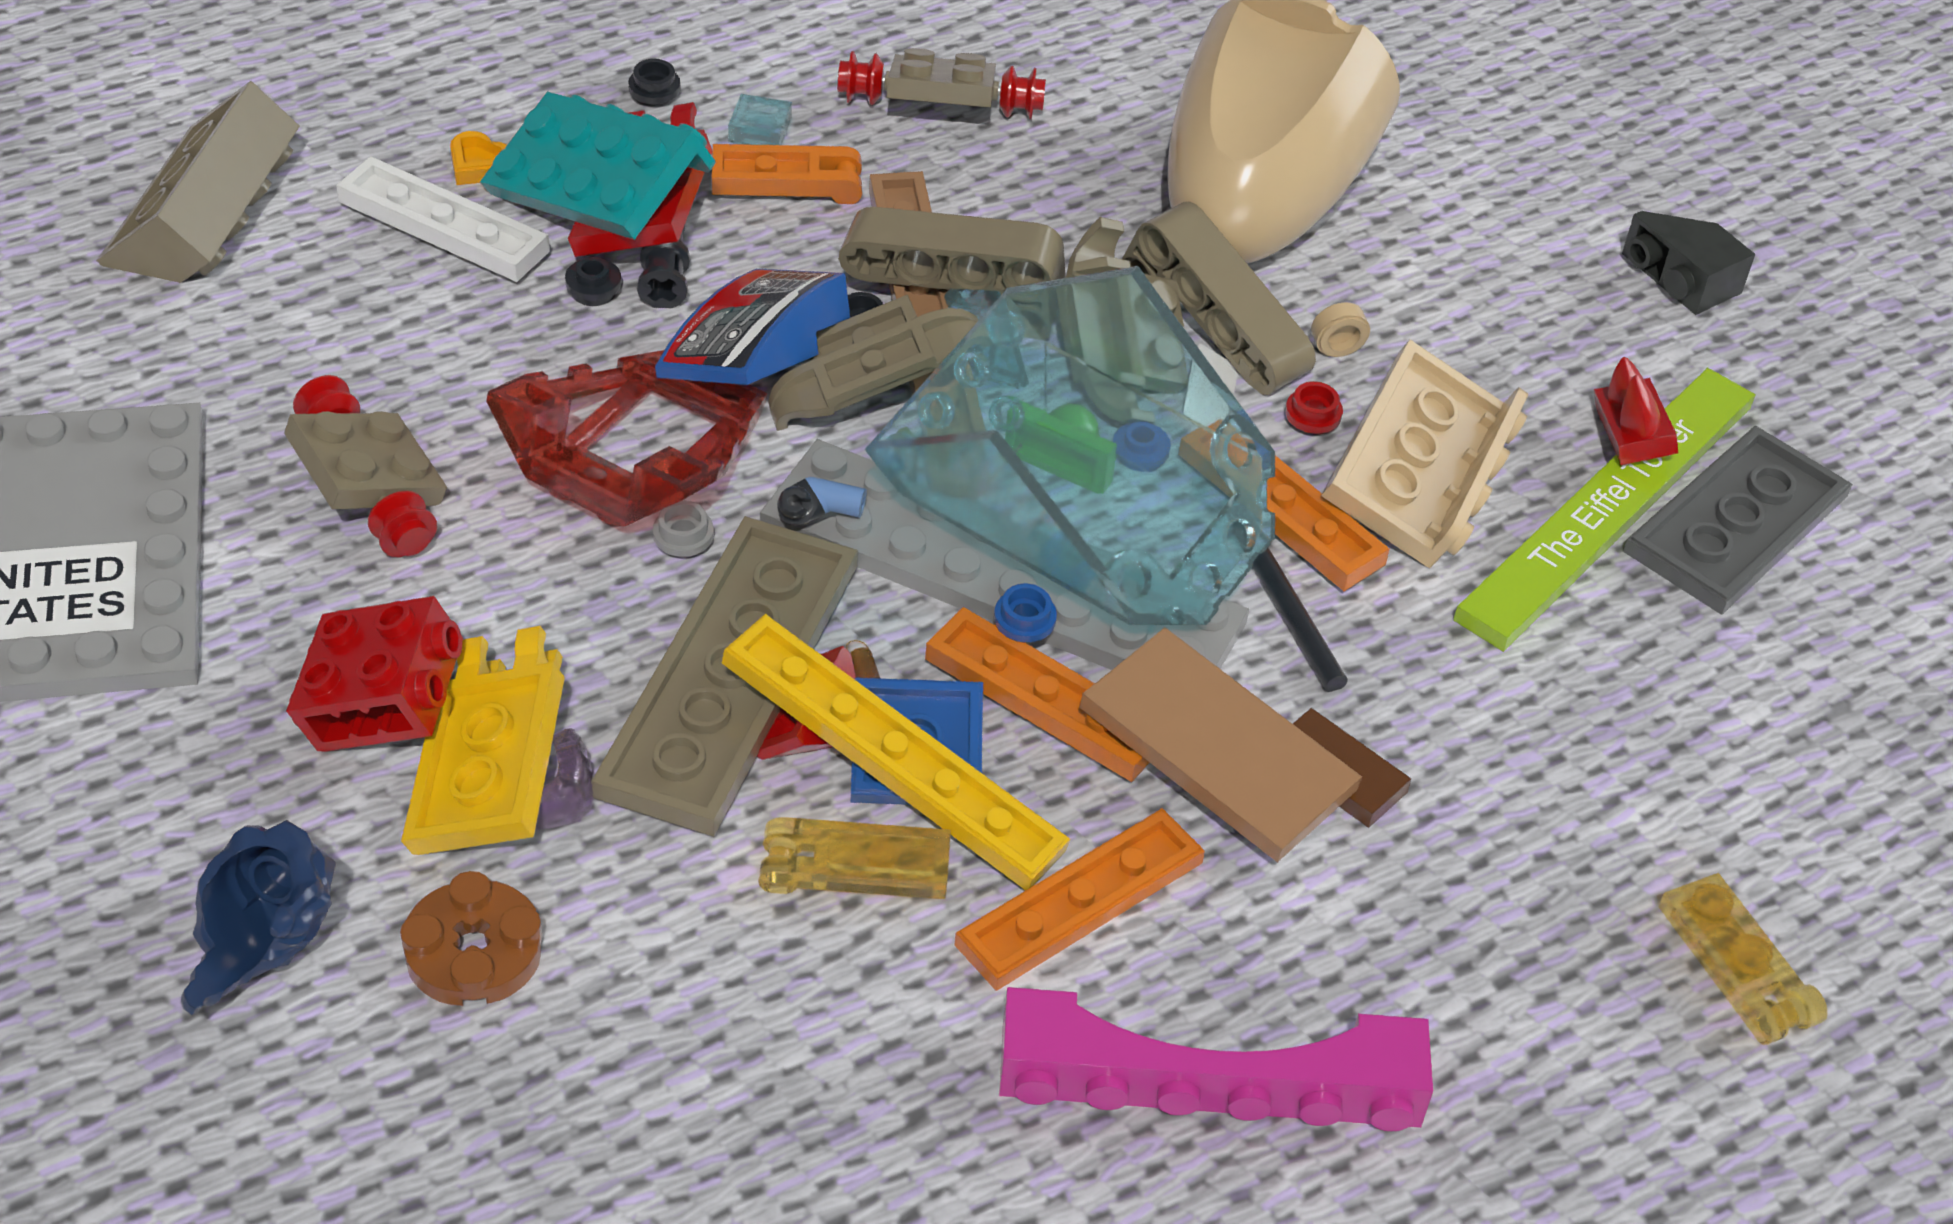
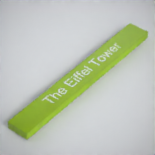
[1453,367,1756,652]

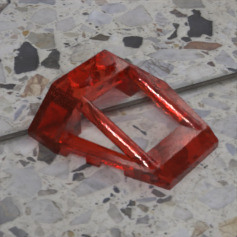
[486,350,768,527]

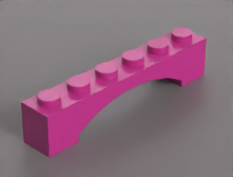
[999,987,1433,1131]

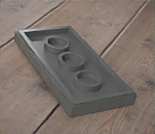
[1623,425,1853,615]

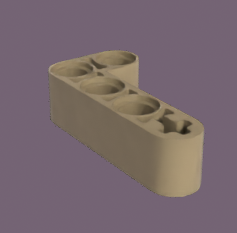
[1122,202,1316,395]
[838,207,1066,341]

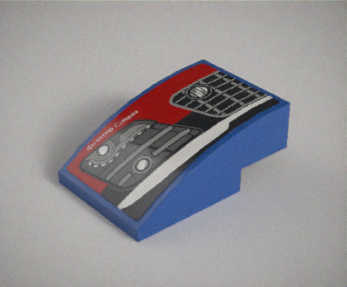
[655,268,850,385]

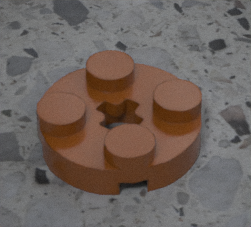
[400,871,542,1006]

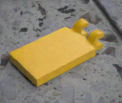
[401,625,565,855]

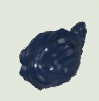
[180,820,336,1015]

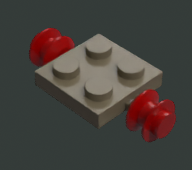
[837,48,1046,120]
[284,375,447,557]

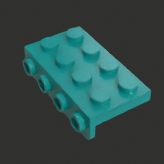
[480,91,716,240]

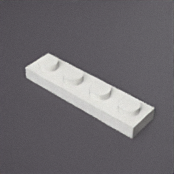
[336,156,550,282]

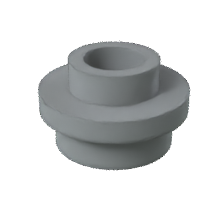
[653,500,714,557]

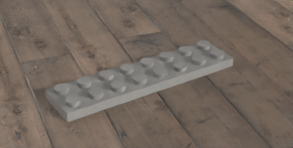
[760,439,1249,670]

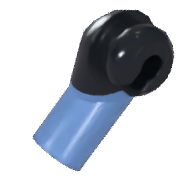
[777,477,867,525]

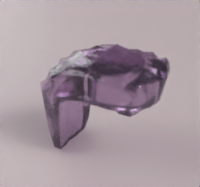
[535,728,595,830]

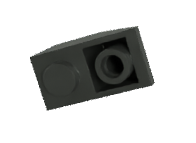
[1622,211,1756,315]

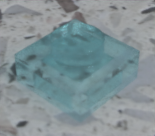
[728,94,792,145]

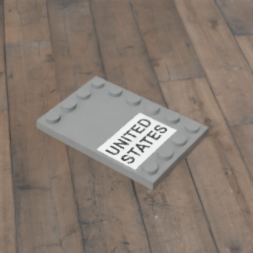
[0,402,204,702]

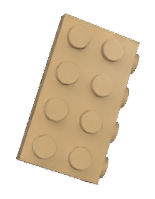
[1321,339,1529,569]

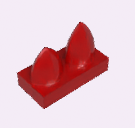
[1594,357,1679,465]

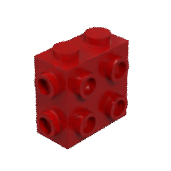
[286,596,464,752]

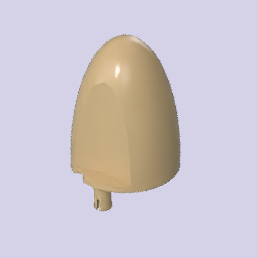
[1168,0,1400,263]

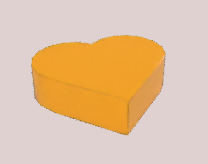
[450,131,507,185]

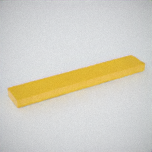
[721,614,1070,891]

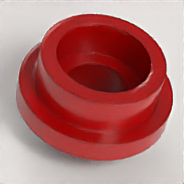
[1285,381,1343,434]

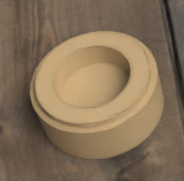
[1311,302,1370,357]

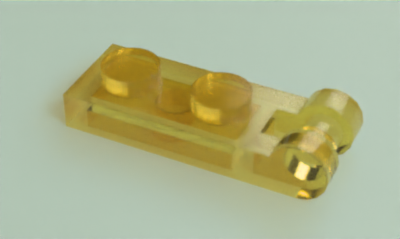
[758,817,951,899]
[1658,872,1828,1045]

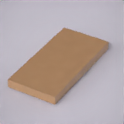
[1079,627,1362,863]

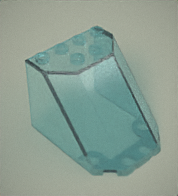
[865,266,1275,625]

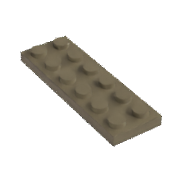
[591,516,858,837]

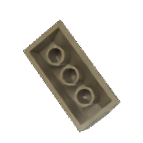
[96,81,300,283]

